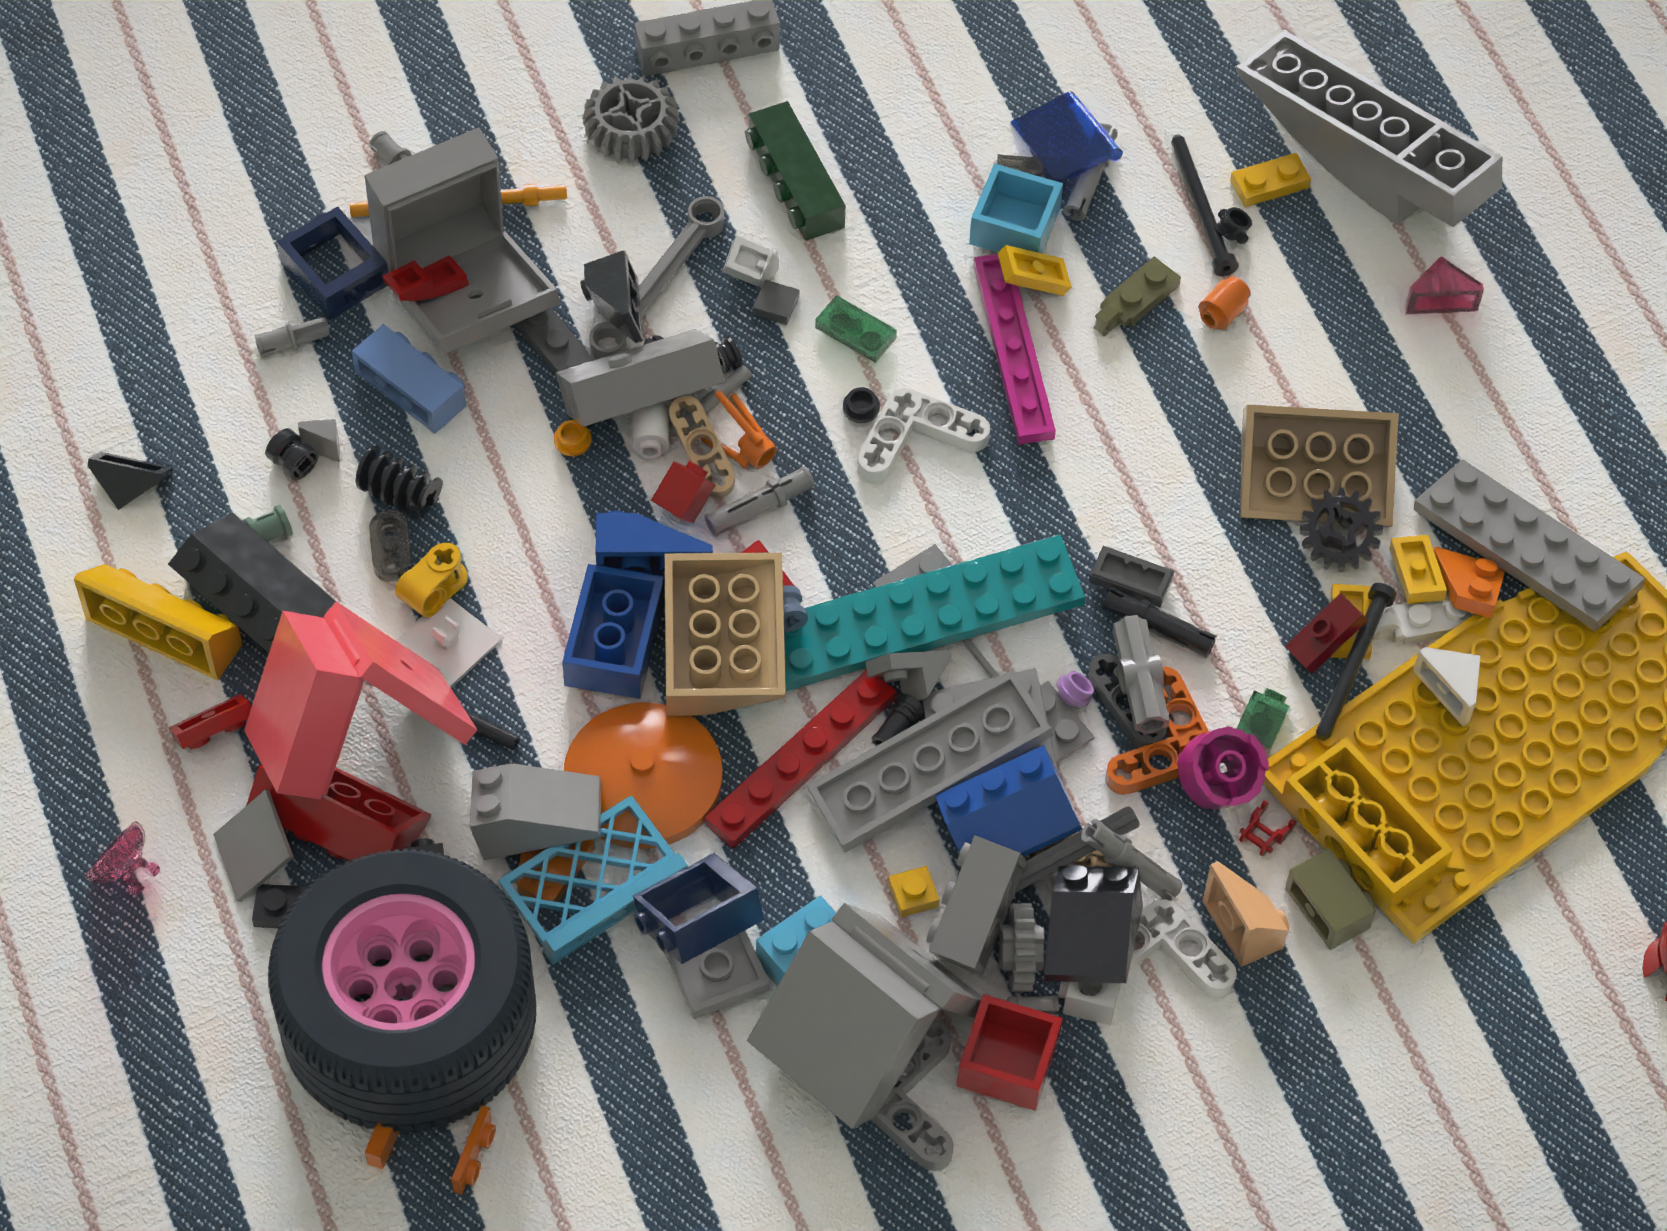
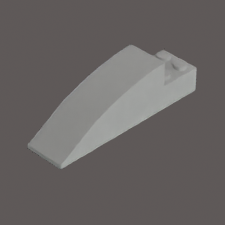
[1236,30,1503,227]

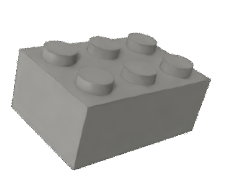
[926,835,1027,976]

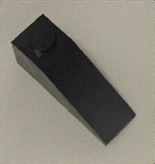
[580,250,643,343]

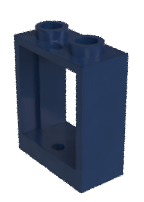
[277,206,388,320]
[633,853,764,964]

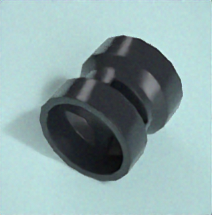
[265,428,319,481]

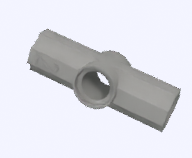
[1113,615,1169,735]

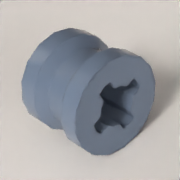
[783,585,808,633]

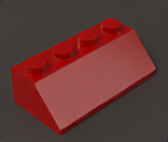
[246,765,432,861]

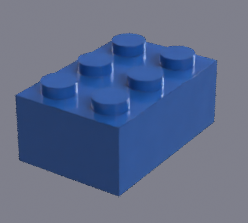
[562,564,665,699]

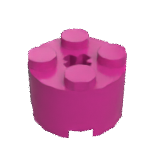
[1177,726,1269,810]

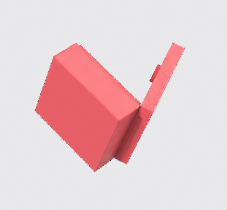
[244,601,477,800]

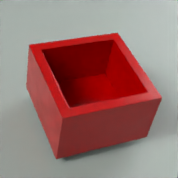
[956,994,1063,1111]

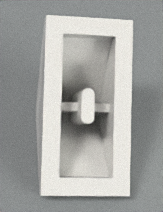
[1413,647,1480,727]

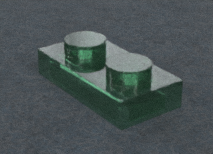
[815,295,897,363]

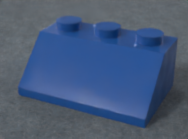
[935,745,1083,857]

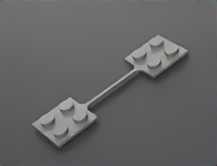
[873,544,1095,763]

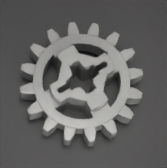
[998,903,1044,992]

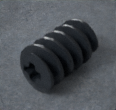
[355,445,443,519]

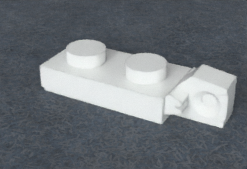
[1372,595,1480,645]

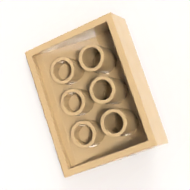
[1240,404,1399,527]
[665,552,786,716]

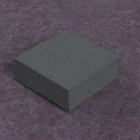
[753,280,800,325]

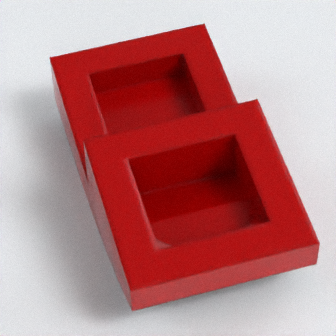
[382,255,469,301]

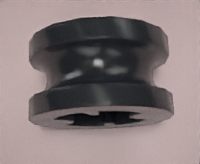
[715,336,742,374]

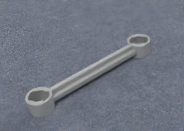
[589,196,724,360]

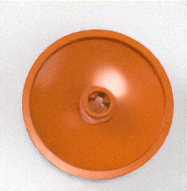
[564,702,722,849]

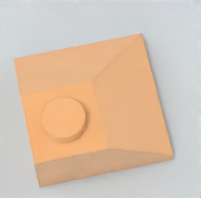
[1203,861,1289,967]

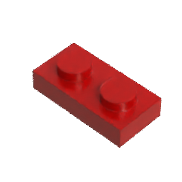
[168,694,251,749]

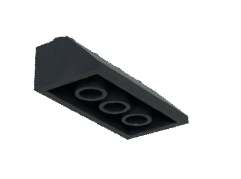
[168,512,336,653]

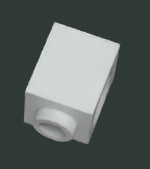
[1058,982,1121,1026]

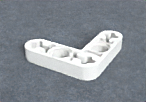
[857,388,990,483]
[1129,899,1237,998]

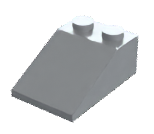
[469,763,602,860]

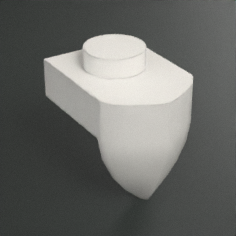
[722,235,779,287]

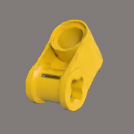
[395,543,468,618]

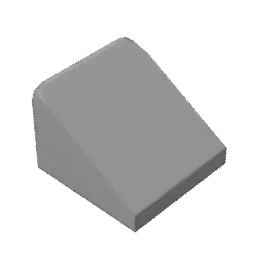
[298,419,340,462]

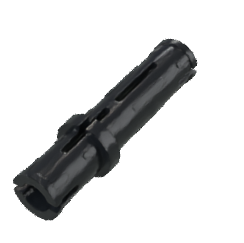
[1102,586,1217,658]

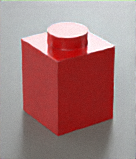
[650,461,716,523]

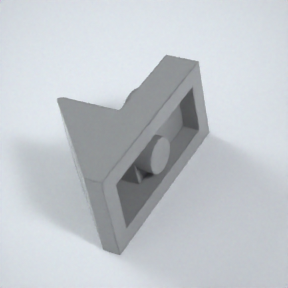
[866,650,951,701]

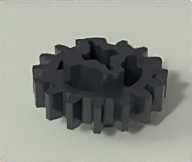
[1300,488,1383,572]

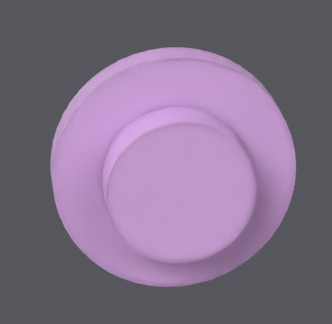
[1056,671,1094,708]

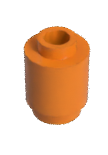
[1198,276,1251,330]

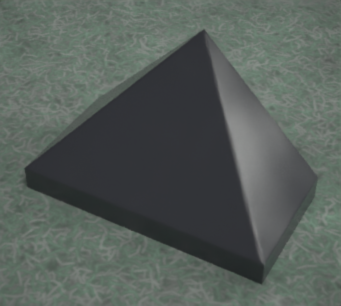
[87,452,173,510]

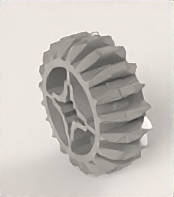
[582,73,679,164]

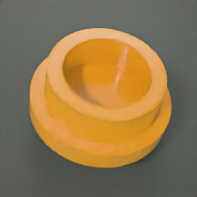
[554,420,592,456]

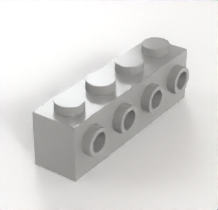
[634,0,780,76]

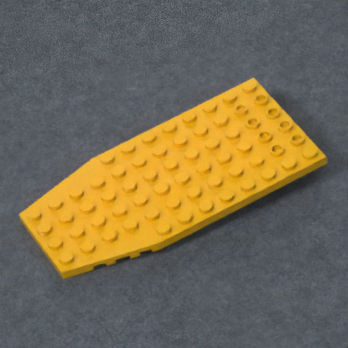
[1263,551,1667,944]

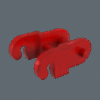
[1239,800,1296,857]

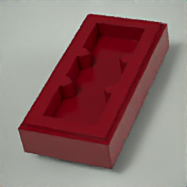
[1285,593,1368,674]

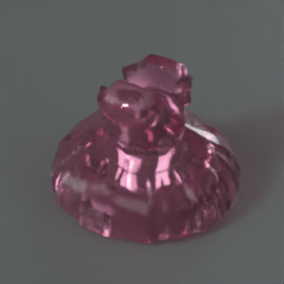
[85,821,160,895]

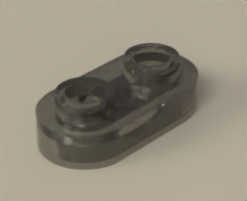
[369,510,412,583]

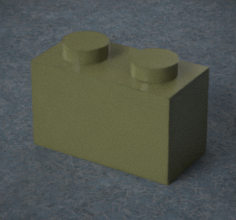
[1285,848,1376,950]

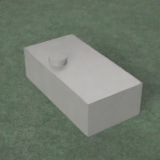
[555,329,725,427]

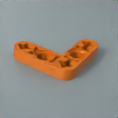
[1105,666,1208,795]

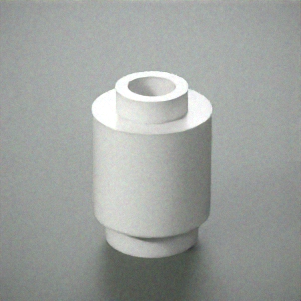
[632,402,669,458]

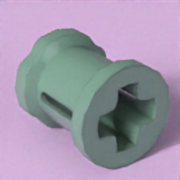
[243,504,293,541]

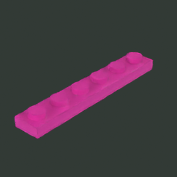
[973,254,1056,445]

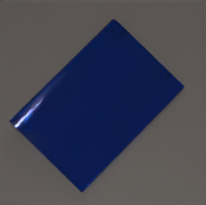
[1010,91,1123,182]

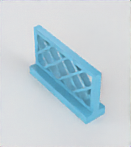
[498,795,688,965]

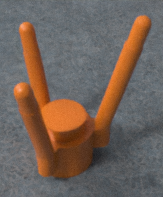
[701,391,777,469]

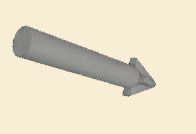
[669,365,752,437]

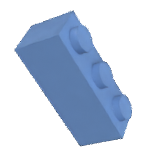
[352,324,466,434]

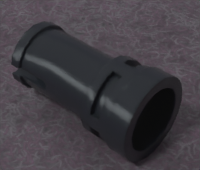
[871,693,925,746]

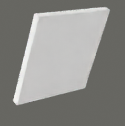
[396,598,502,688]

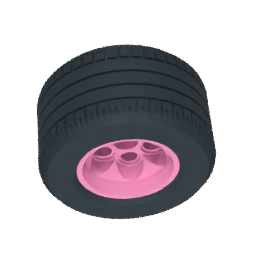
[268,849,537,1133]

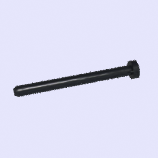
[1171,134,1239,277]
[1316,583,1397,741]

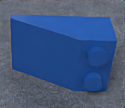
[595,510,713,586]

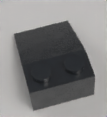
[1044,865,1143,983]

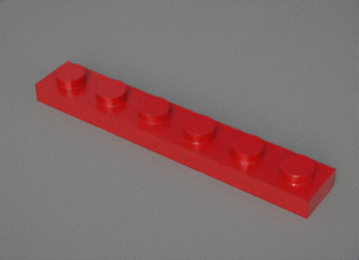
[705,669,896,849]

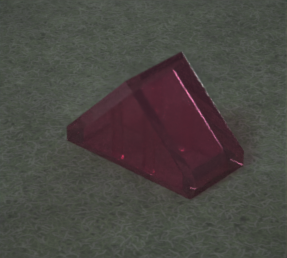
[1405,256,1484,314]

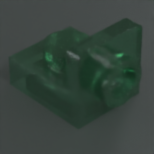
[1236,688,1292,750]

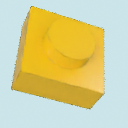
[888,865,940,918]

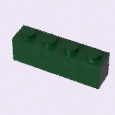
[745,101,846,241]

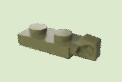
[1094,256,1181,337]

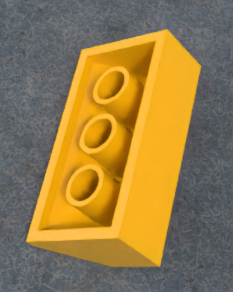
[74,564,242,681]

